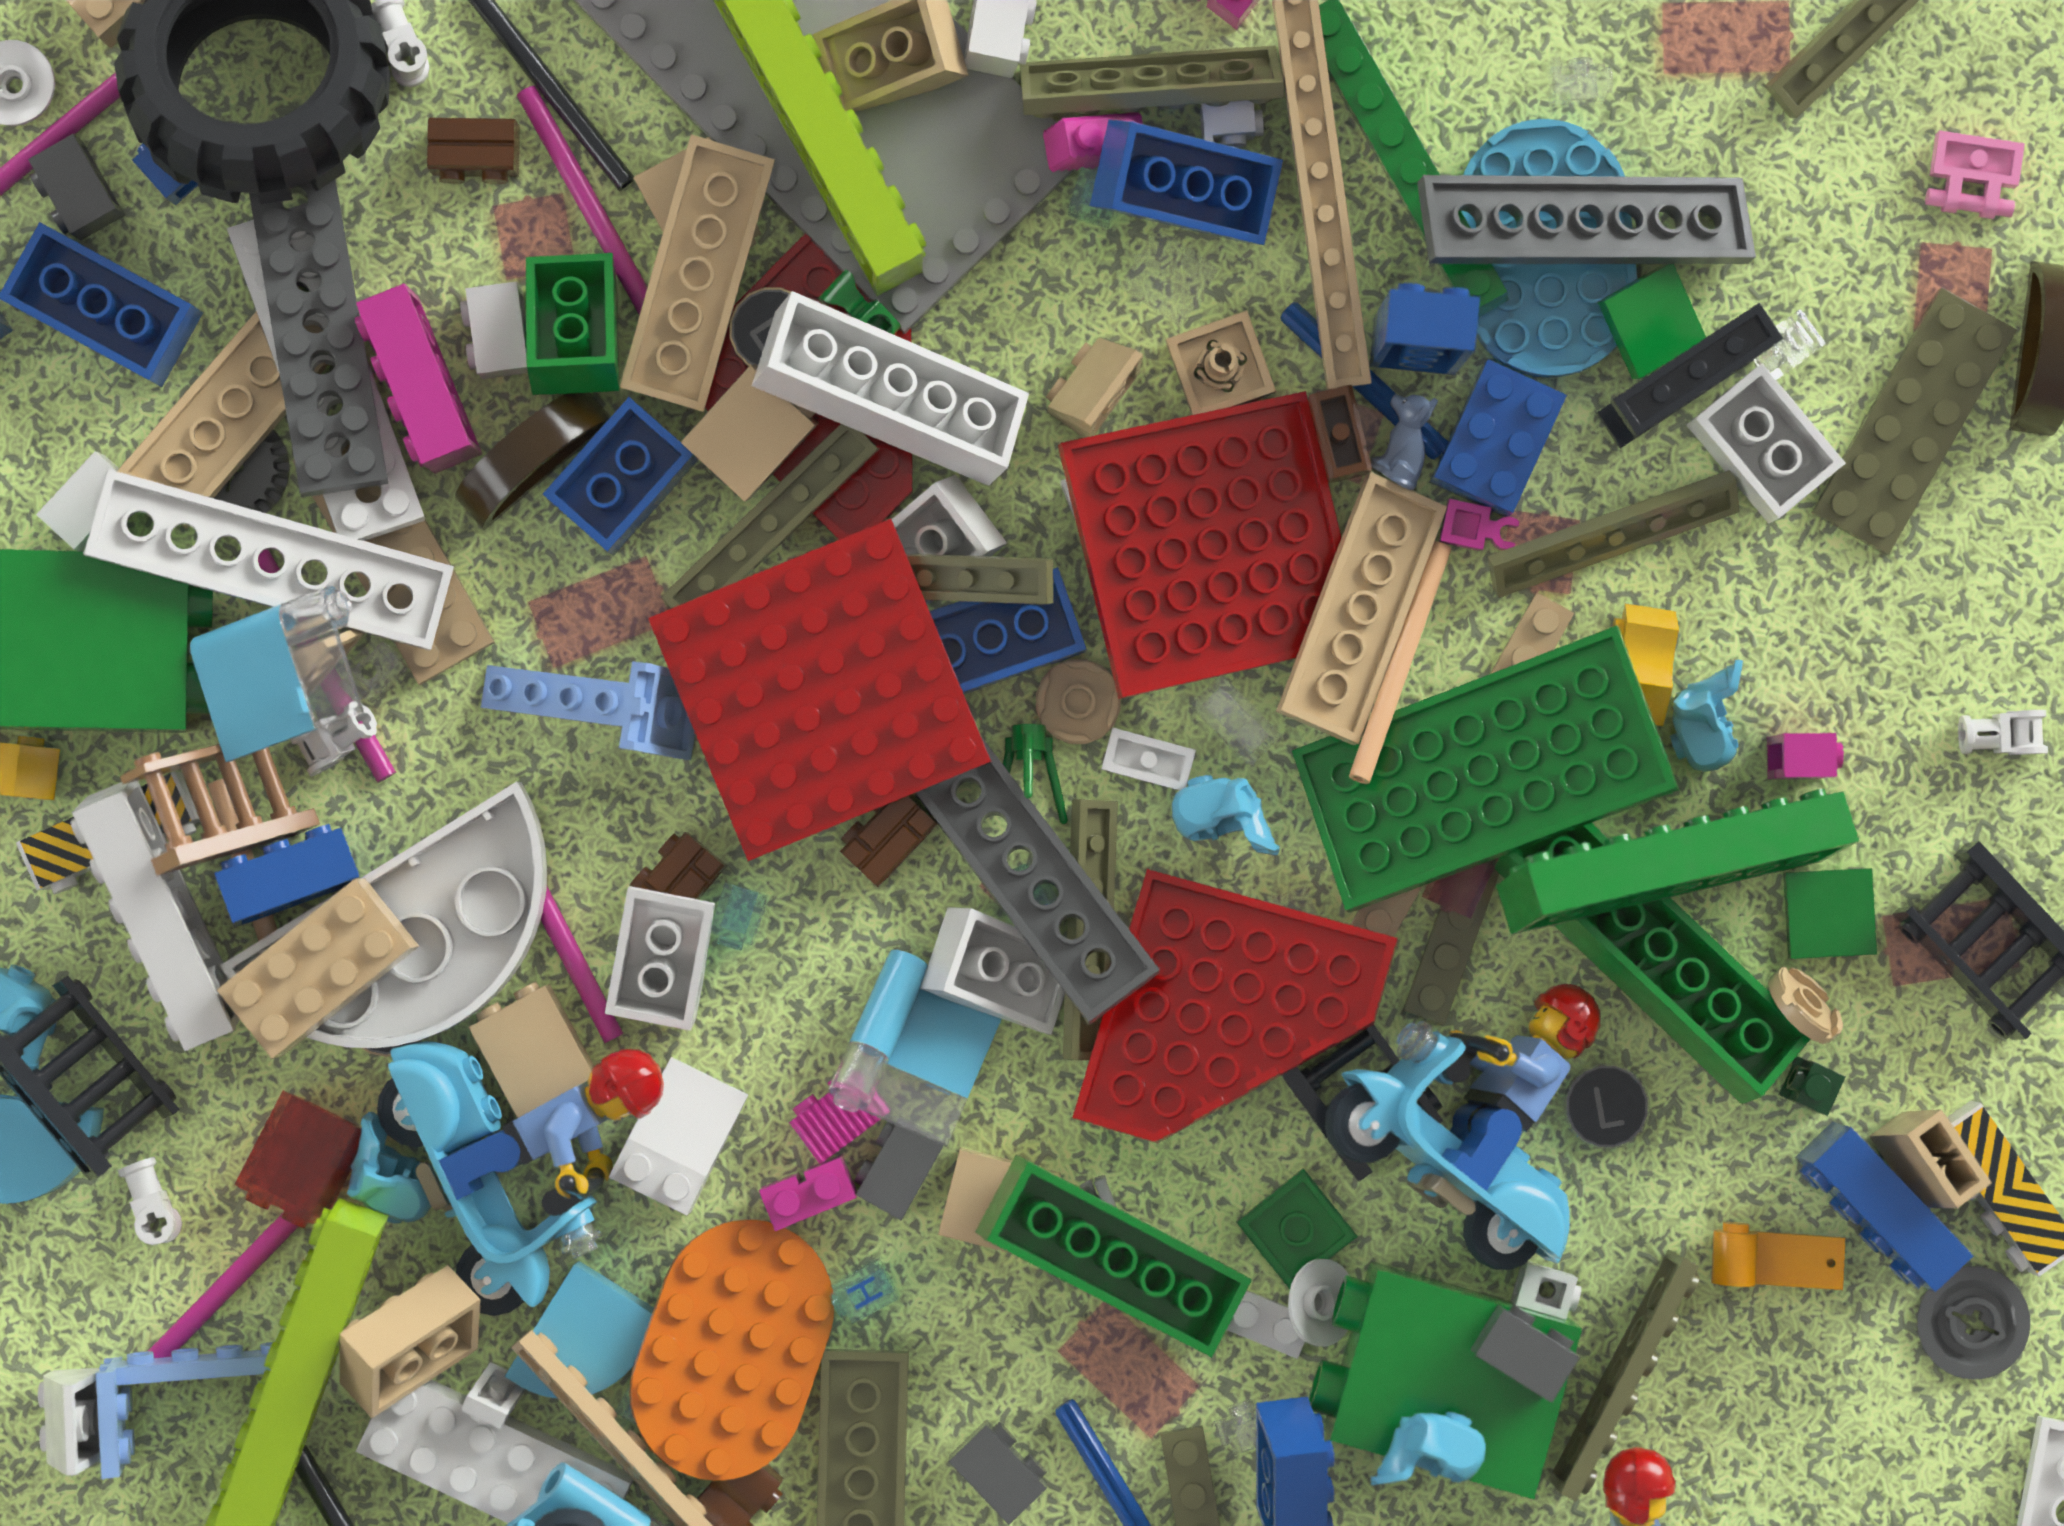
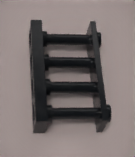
[1596,302,1784,449]
[1893,841,2064,1040]
[0,975,180,1180]
[1281,1025,1443,1182]

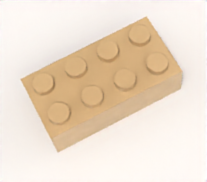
[217,878,419,1059]

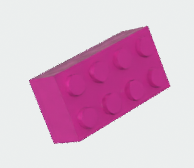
[354,283,483,474]

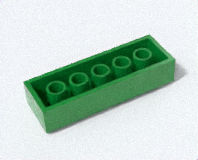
[975,1154,1252,1358]

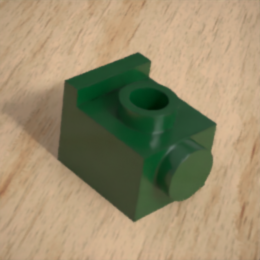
[1778,1056,1846,1116]

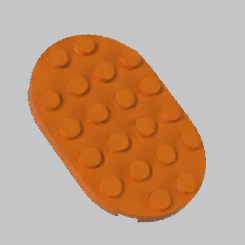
[630,1220,834,1480]

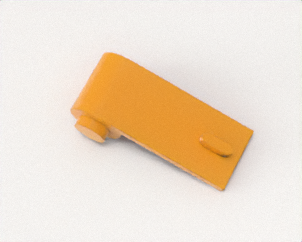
[1711,1222,1845,1290]

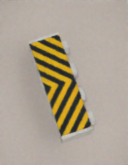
[16,771,200,894]
[1947,1101,2064,1277]

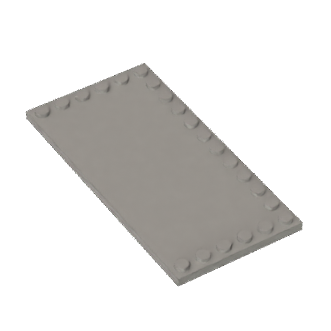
[573,0,1075,335]

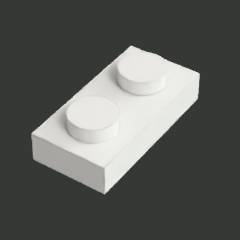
[1101,728,1196,791]
[1227,1290,1305,1359]
[461,1362,525,1429]

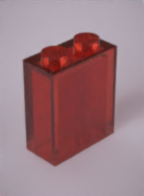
[234,1090,361,1229]

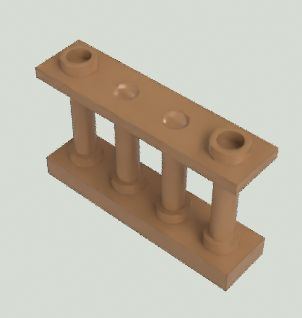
[120,744,320,876]

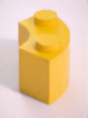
[1612,603,1679,726]
[0,736,60,800]

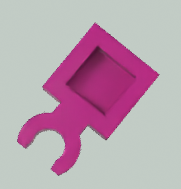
[1439,499,1520,551]

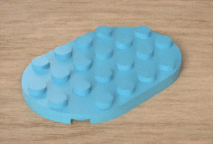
[1461,119,1637,378]

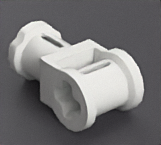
[371,0,430,87]
[290,701,377,777]
[1958,710,2048,755]
[117,1157,182,1245]

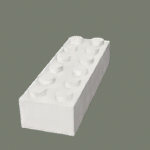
[752,291,1029,486]
[71,781,240,1051]
[355,1380,634,1523]

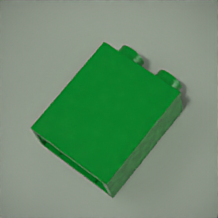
[0,549,213,733]
[1309,1261,1582,1500]

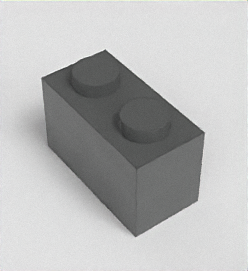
[28,134,125,241]
[854,1116,945,1220]
[1470,1304,1580,1403]
[948,1420,1047,1525]

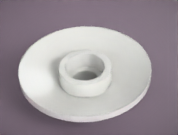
[0,40,55,126]
[1288,1259,1349,1347]

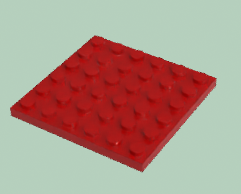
[1057,391,1342,699]
[648,518,991,861]

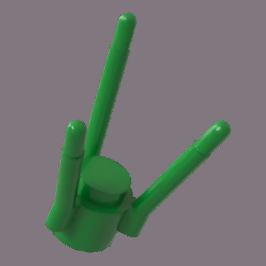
[1002,724,1068,824]

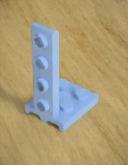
[481,661,695,760]
[96,1342,272,1479]

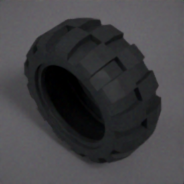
[114,0,391,204]

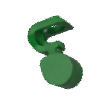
[819,269,902,335]

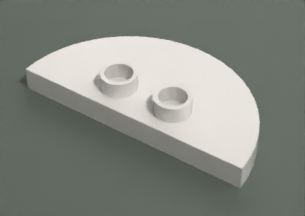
[219,781,547,1048]

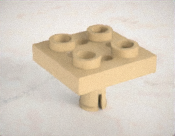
[1165,310,1276,415]

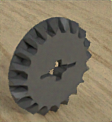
[213,429,290,513]
[1915,1265,2030,1379]

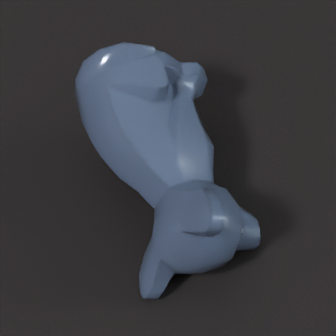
[1371,394,1438,490]

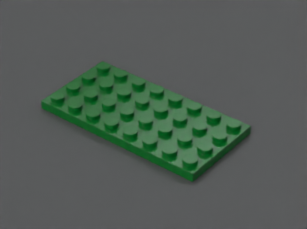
[1291,625,1679,913]

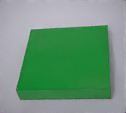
[1597,264,1706,379]
[1783,868,1877,959]
[1236,1168,1358,1289]

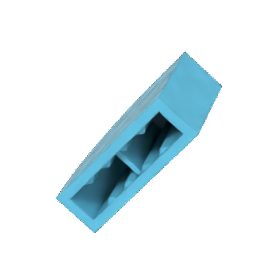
[0,1094,104,1204]
[504,1261,654,1398]

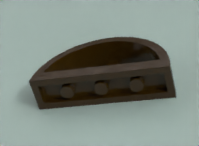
[2009,261,2064,436]
[455,393,611,531]

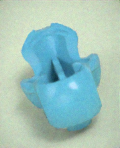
[1670,659,1743,772]
[1172,775,1280,856]
[0,964,57,1070]
[346,1112,432,1223]
[1371,1412,1486,1485]

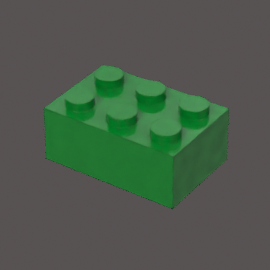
[526,253,619,395]

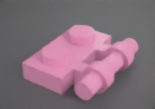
[1925,131,2025,219]

